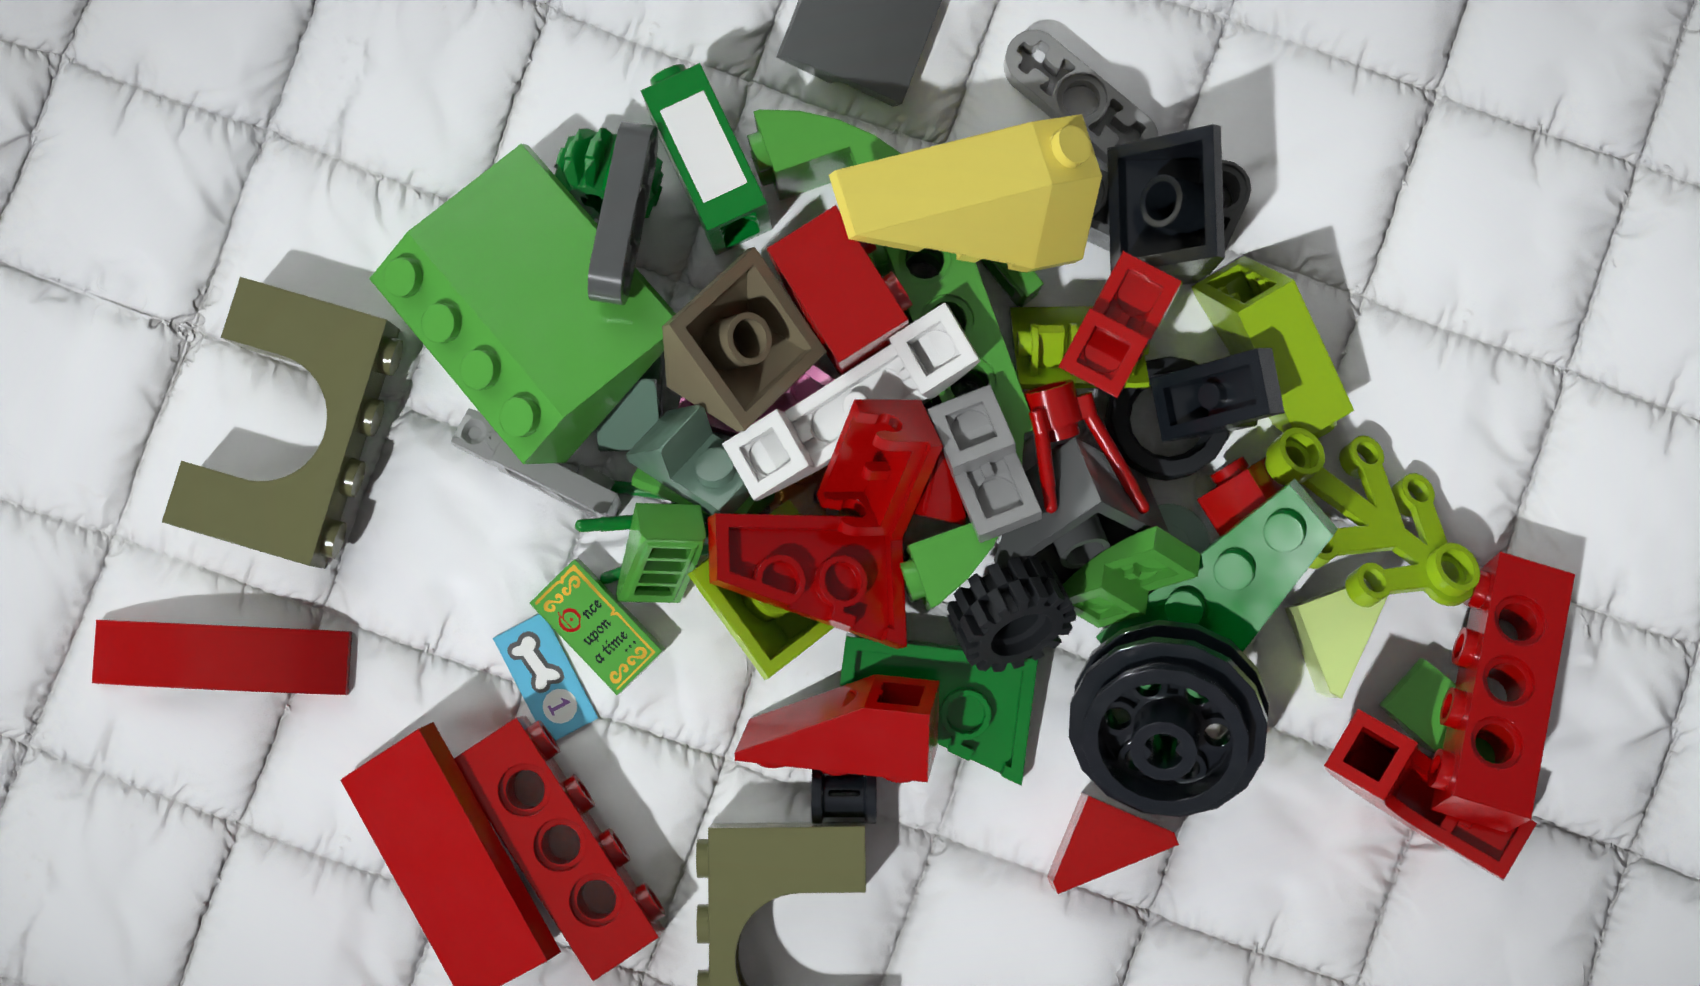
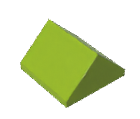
[687,499,834,680]

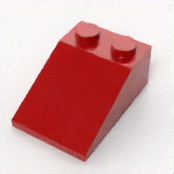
[767,205,913,376]

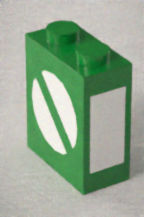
[640,63,772,256]

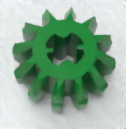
[554,128,664,219]

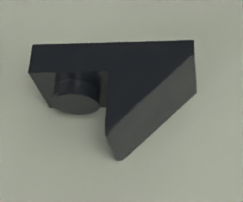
[1150,348,1285,442]

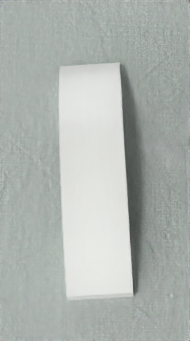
[722,302,981,501]

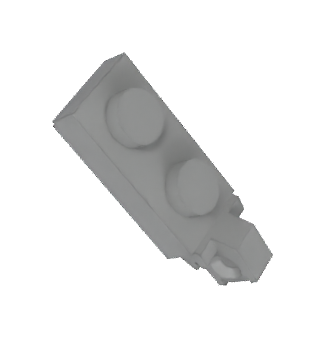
[451,408,622,518]

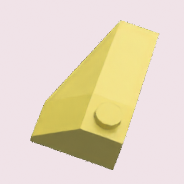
[829,114,1102,273]

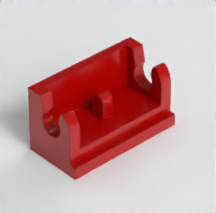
[817,399,943,540]

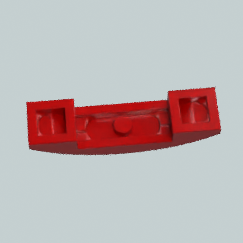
[92,620,352,695]

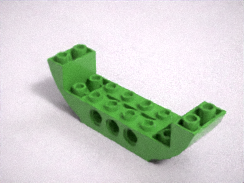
[747,109,1034,611]

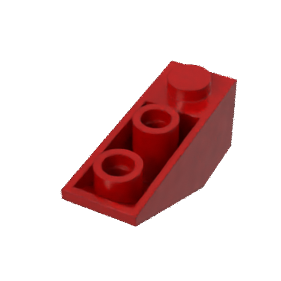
[735,674,940,783]

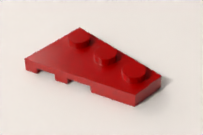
[708,513,907,649]

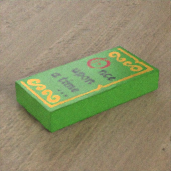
[530,558,666,695]

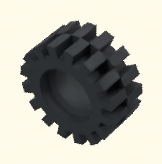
[947,556,1076,672]

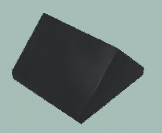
[1107,124,1225,276]

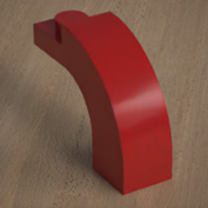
[1324,709,1537,881]

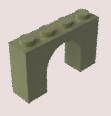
[162,277,403,569]
[696,822,866,986]

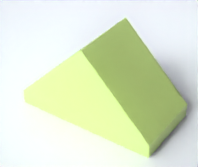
[1285,579,1388,698]

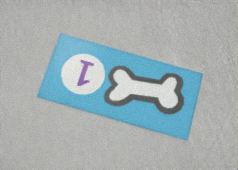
[493,614,598,741]

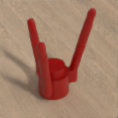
[1023,380,1150,514]

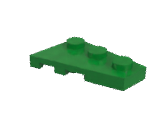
[840,632,1038,786]

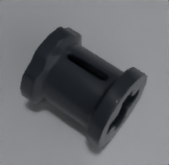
[811,769,877,824]

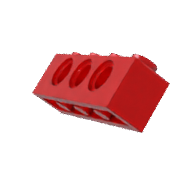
[1427,551,1575,833]
[454,716,666,981]

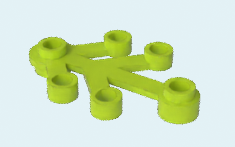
[1265,427,1480,607]

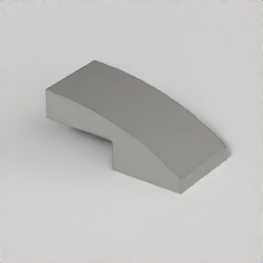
[928,385,1042,543]

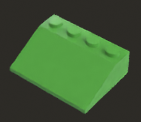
[369,143,676,464]

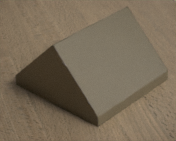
[662,247,827,432]

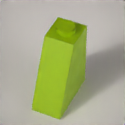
[1191,256,1355,438]

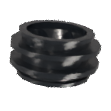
[1069,620,1269,817]

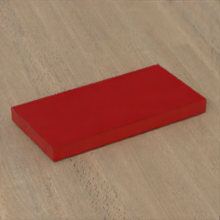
[340,722,561,986]

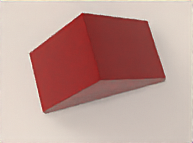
[1047,792,1179,894]

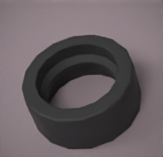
[1105,356,1229,481]

